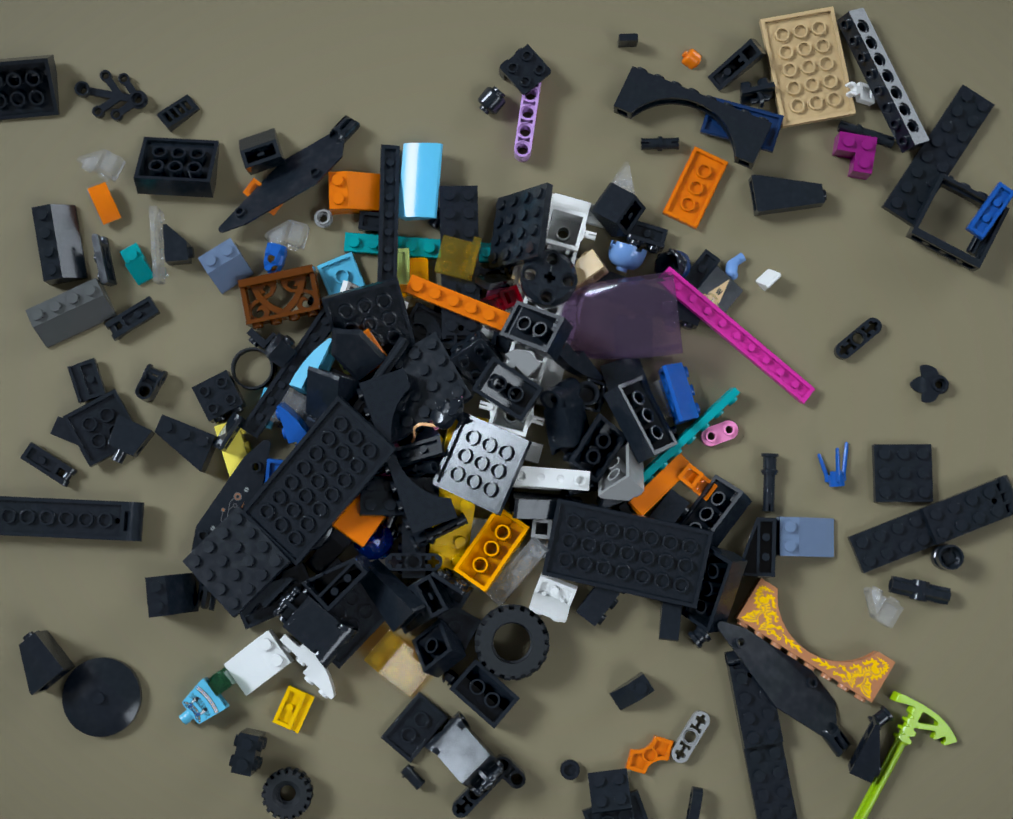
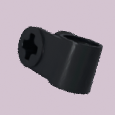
[135,364,168,402]

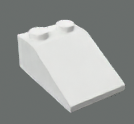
[224,629,294,696]

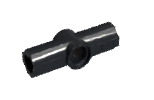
[888,576,951,605]

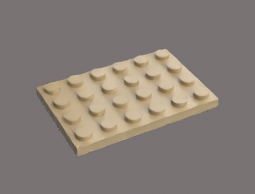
[759,6,856,129]

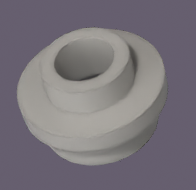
[314,209,333,228]

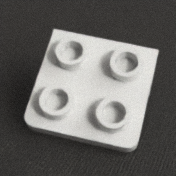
[529,572,578,623]

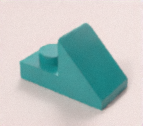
[120,243,156,285]

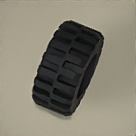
[475,604,550,681]

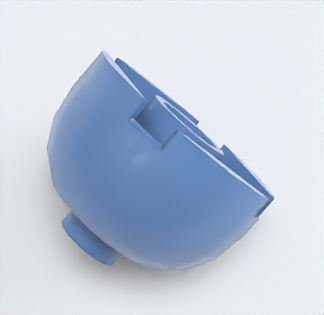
[608,240,647,273]

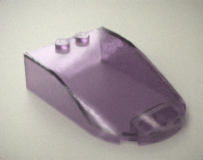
[561,272,683,359]

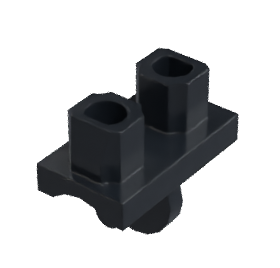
[740,77,775,109]

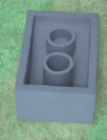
[775,517,834,557]

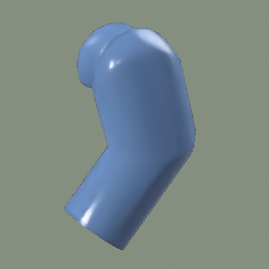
[725,253,746,280]

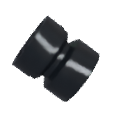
[930,544,964,570]

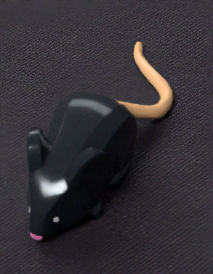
[411,396,464,443]

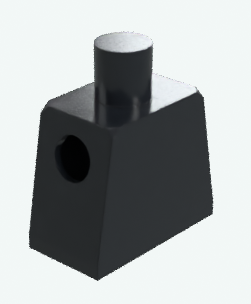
[108,414,155,464]

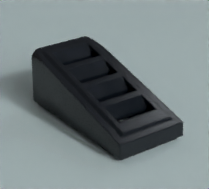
[157,94,200,132]

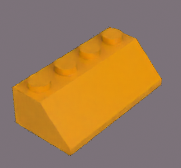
[453,509,531,593]

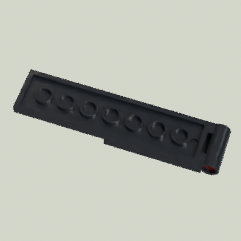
[440,186,481,354]
[847,475,1013,573]
[0,496,145,541]
[724,651,797,819]

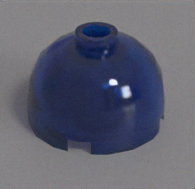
[354,523,394,560]

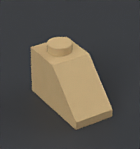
[570,249,609,294]

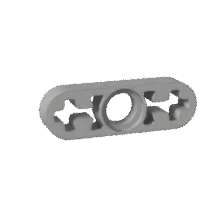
[671,710,710,763]

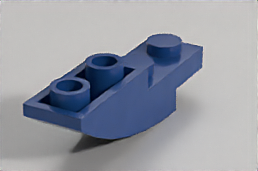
[276,402,310,446]

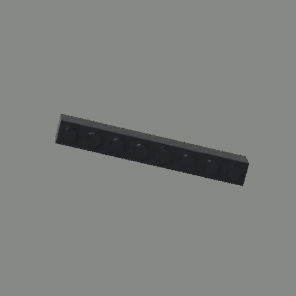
[576,489,690,626]

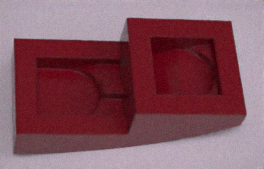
[480,284,523,311]

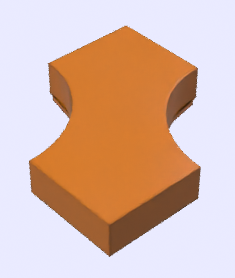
[625,735,674,774]

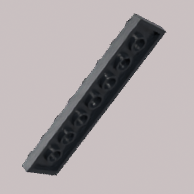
[881,85,995,226]

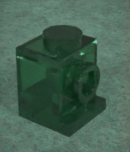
[208,667,236,697]

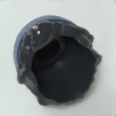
[654,248,691,278]

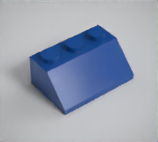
[658,362,701,425]

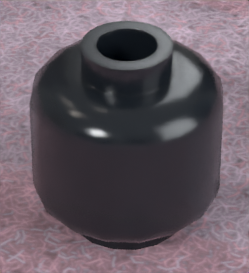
[478,86,506,115]

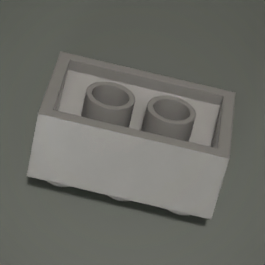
[598,443,644,501]

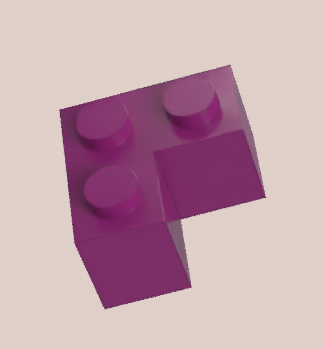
[832,131,877,180]

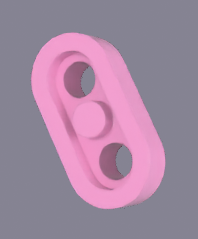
[700,420,738,447]

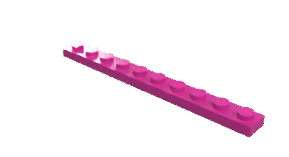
[657,266,815,404]

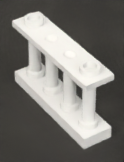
[513,466,590,491]

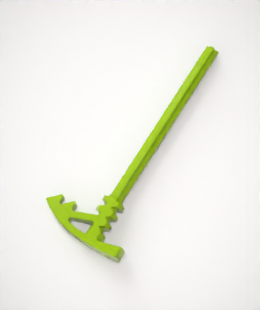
[853,690,957,819]

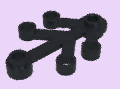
[74,70,148,122]

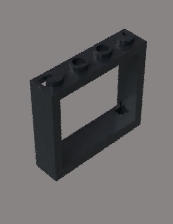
[906,173,1010,272]

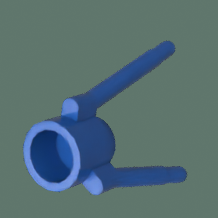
[817,442,849,487]

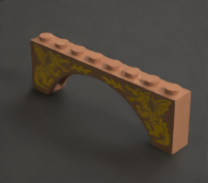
[734,578,896,703]

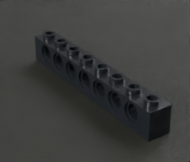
[837,8,929,153]

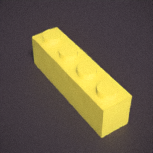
[214,422,258,476]

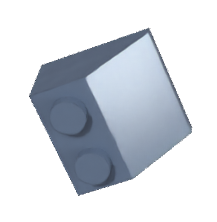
[198,238,254,294]

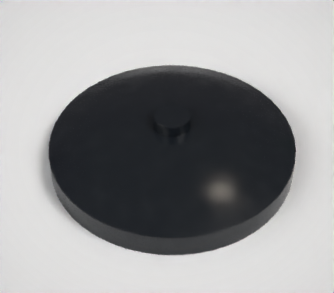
[62,657,142,737]

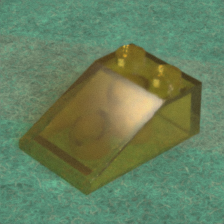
[364,629,429,697]

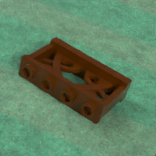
[238,264,323,329]

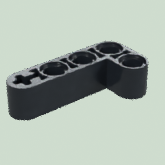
[452,754,526,818]

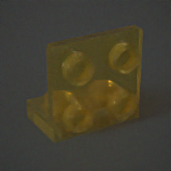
[434,235,482,281]

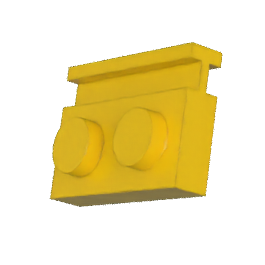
[272,685,315,733]

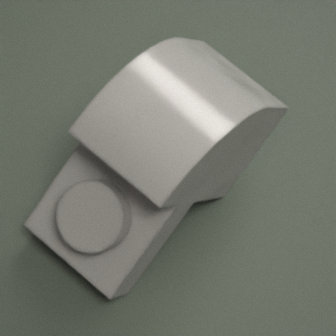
[503,349,541,378]
[529,519,552,558]

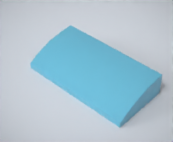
[398,143,443,221]

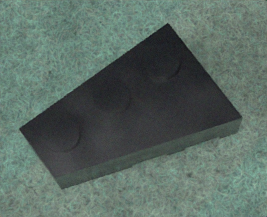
[155,414,217,473]

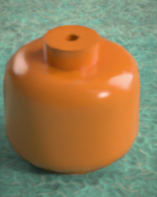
[682,49,701,69]

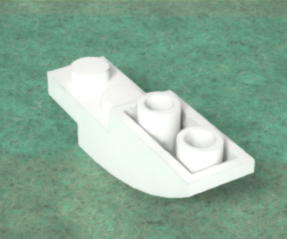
[280,633,336,700]

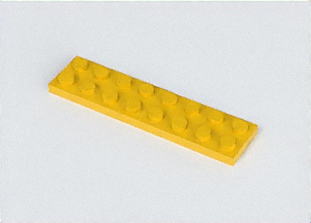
[427,417,488,570]

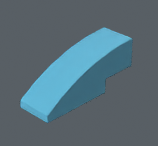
[289,338,335,394]

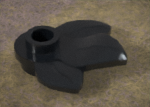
[910,365,949,403]

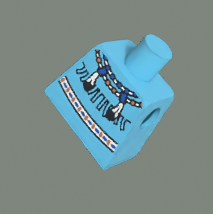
[179,677,230,725]

